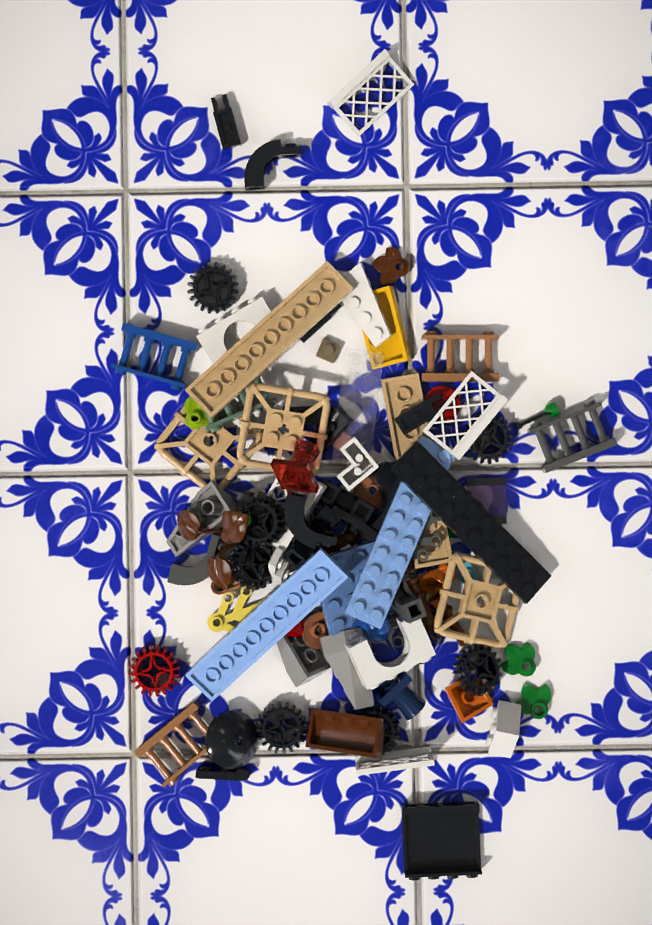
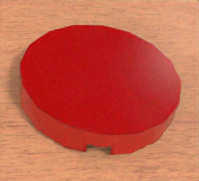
[423,386,461,424]

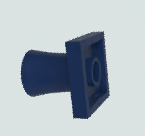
[373,671,426,720]

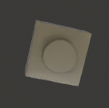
[316,338,341,364]

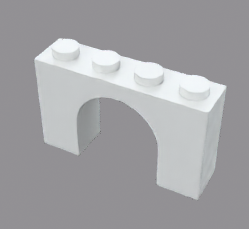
[196,296,271,364]
[344,616,436,690]

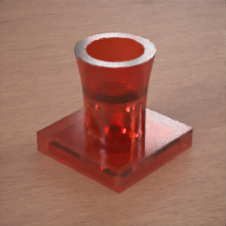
[270,440,320,493]

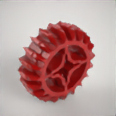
[129,645,181,697]

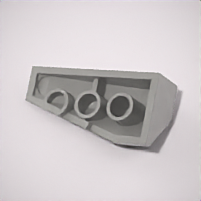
[319,627,374,710]

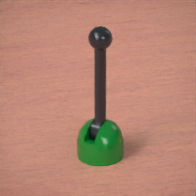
[515,401,560,430]

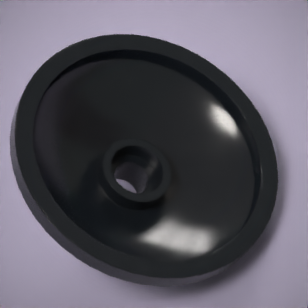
[205,710,258,769]

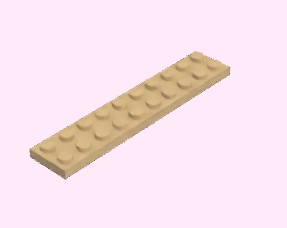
[185,261,354,419]
[381,373,452,569]

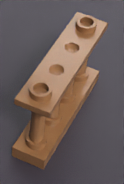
[421,331,499,382]
[134,700,208,788]

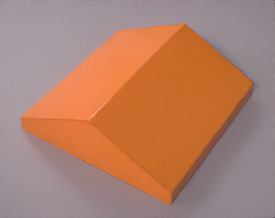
[444,672,494,723]

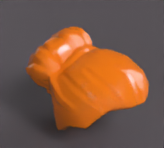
[419,563,456,595]

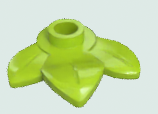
[184,396,220,429]

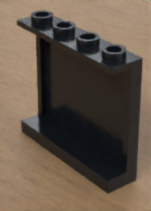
[401,801,482,881]

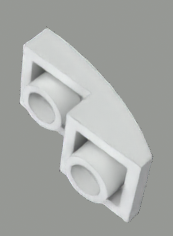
[268,548,291,585]

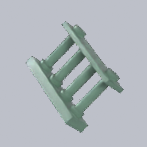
[190,376,278,433]

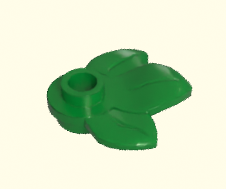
[500,642,536,677]
[515,684,551,719]

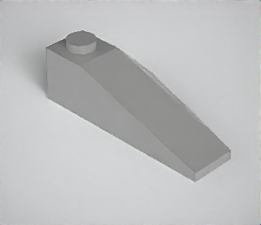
[166,481,242,557]
[277,635,331,687]

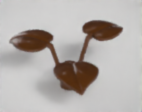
[177,510,249,590]

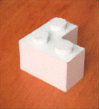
[337,436,379,491]
[486,700,521,758]

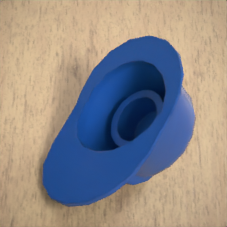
[352,617,392,642]

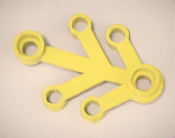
[207,586,270,632]

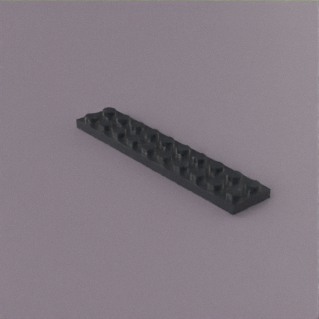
[390,441,552,604]

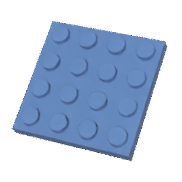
[320,540,397,636]

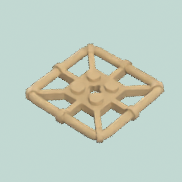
[237,383,331,476]
[154,405,263,489]
[433,553,519,648]

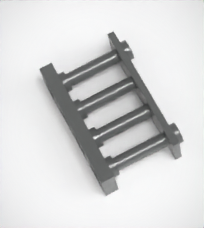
[527,400,618,473]

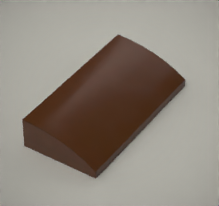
[305,708,384,759]

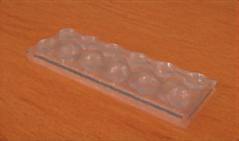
[332,348,384,465]

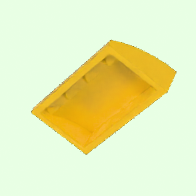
[362,286,412,370]

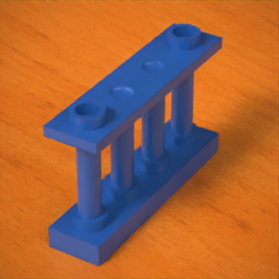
[111,323,199,391]

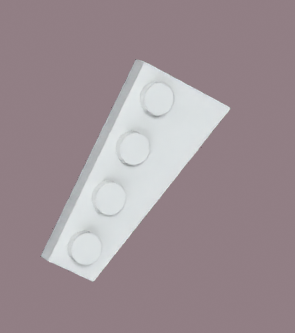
[342,263,392,347]

